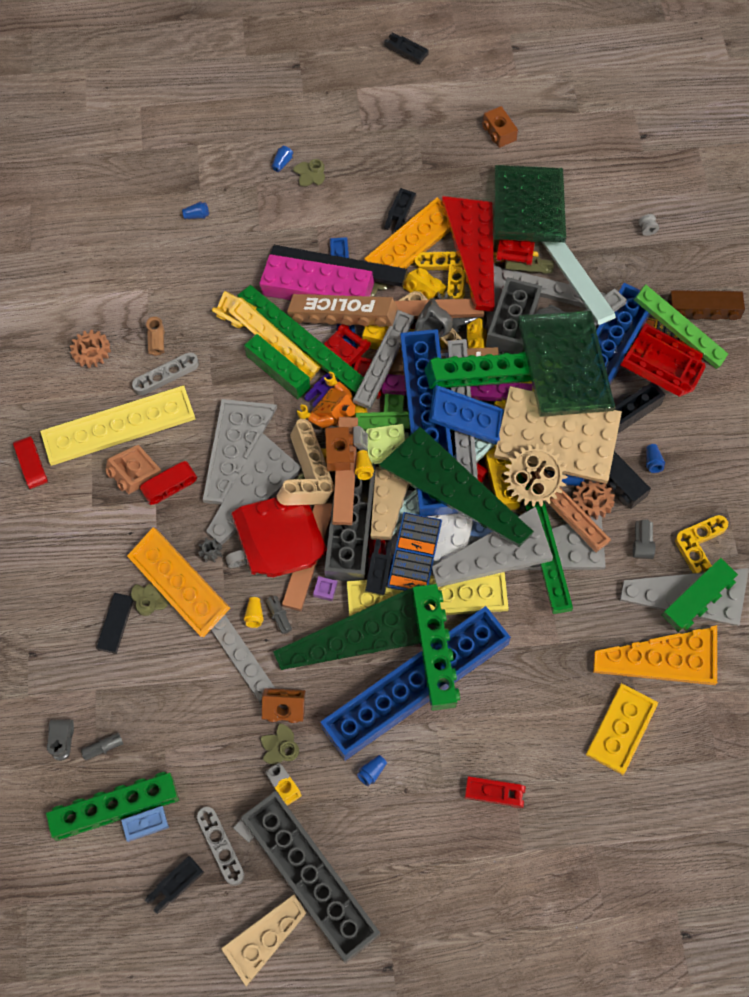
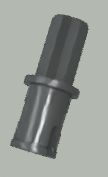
[266,596,292,634]
[81,732,124,760]

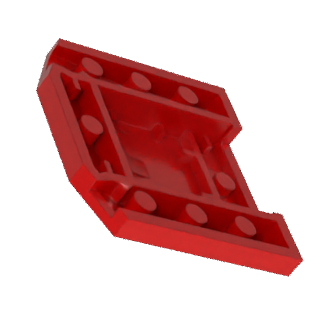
[621,323,706,397]
[231,497,327,578]

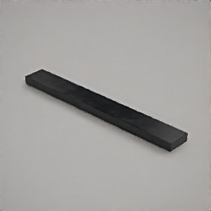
[270,244,408,287]

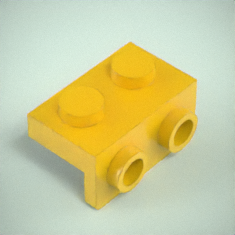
[403,268,447,300]
[212,291,257,328]
[466,318,488,349]

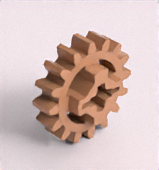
[70,330,111,368]
[572,480,615,520]

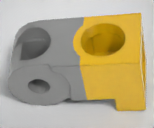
[265,762,302,806]

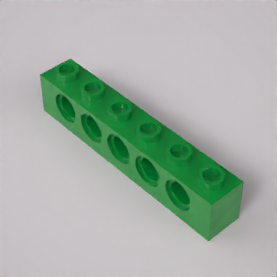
[425,352,540,389]
[412,584,460,711]
[46,772,180,841]

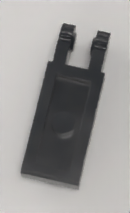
[383,33,429,65]
[384,188,416,232]
[365,539,393,596]
[145,856,205,914]

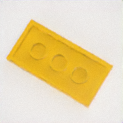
[586,683,659,775]

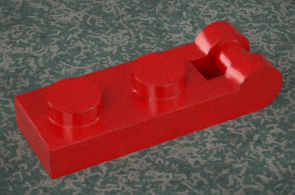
[465,776,526,808]

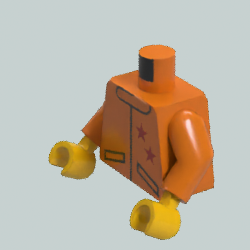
[297,372,356,428]

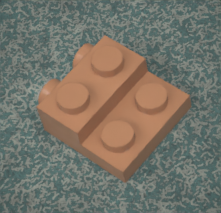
[105,445,161,494]

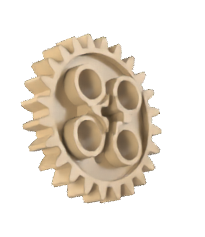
[504,444,568,507]

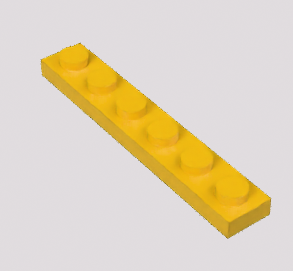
[229,297,321,381]

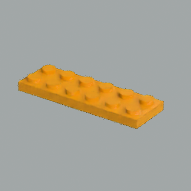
[364,197,451,269]
[127,528,230,637]

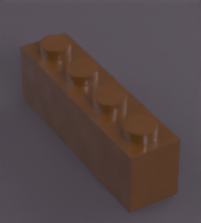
[667,290,745,320]

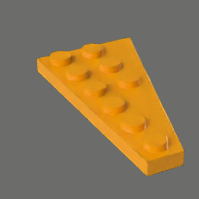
[593,625,717,685]

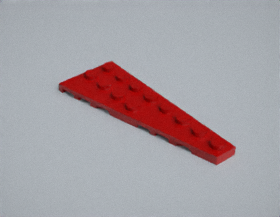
[441,196,495,312]

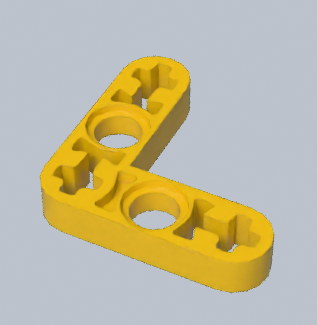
[415,251,466,299]
[675,515,728,574]

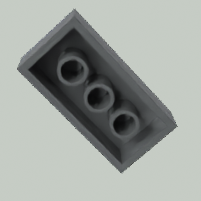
[486,277,542,354]

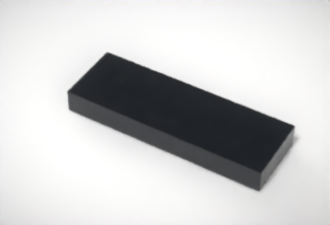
[96,593,134,654]

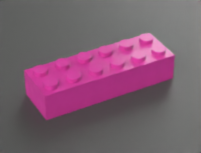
[260,254,374,300]

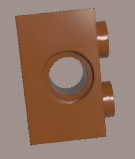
[482,106,518,148]
[325,427,354,471]
[262,688,306,723]

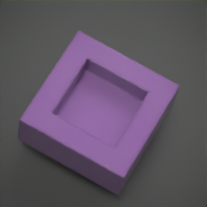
[313,576,338,602]

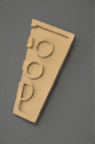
[371,467,410,540]
[221,895,306,987]

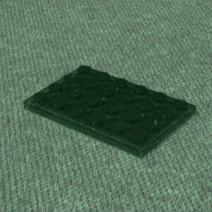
[494,165,566,243]
[518,311,615,417]

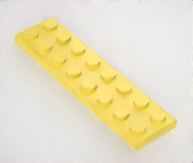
[40,385,196,466]
[347,572,509,616]

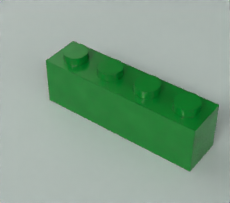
[244,334,311,399]
[661,558,738,632]

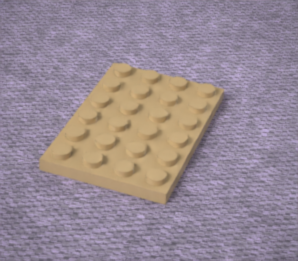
[494,386,622,484]

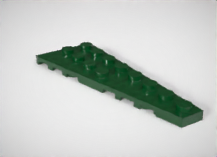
[379,427,534,547]
[273,584,438,670]

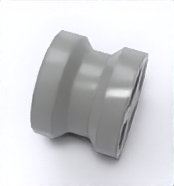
[638,214,659,236]

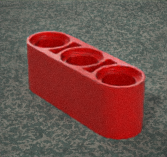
[13,436,48,489]
[140,461,198,505]

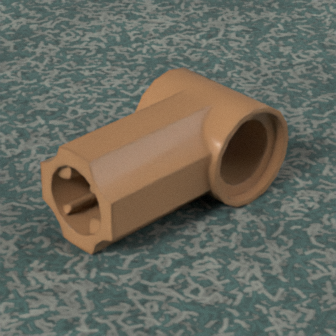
[146,316,165,356]

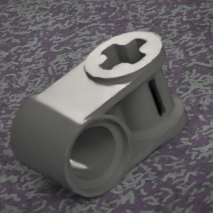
[47,719,74,761]

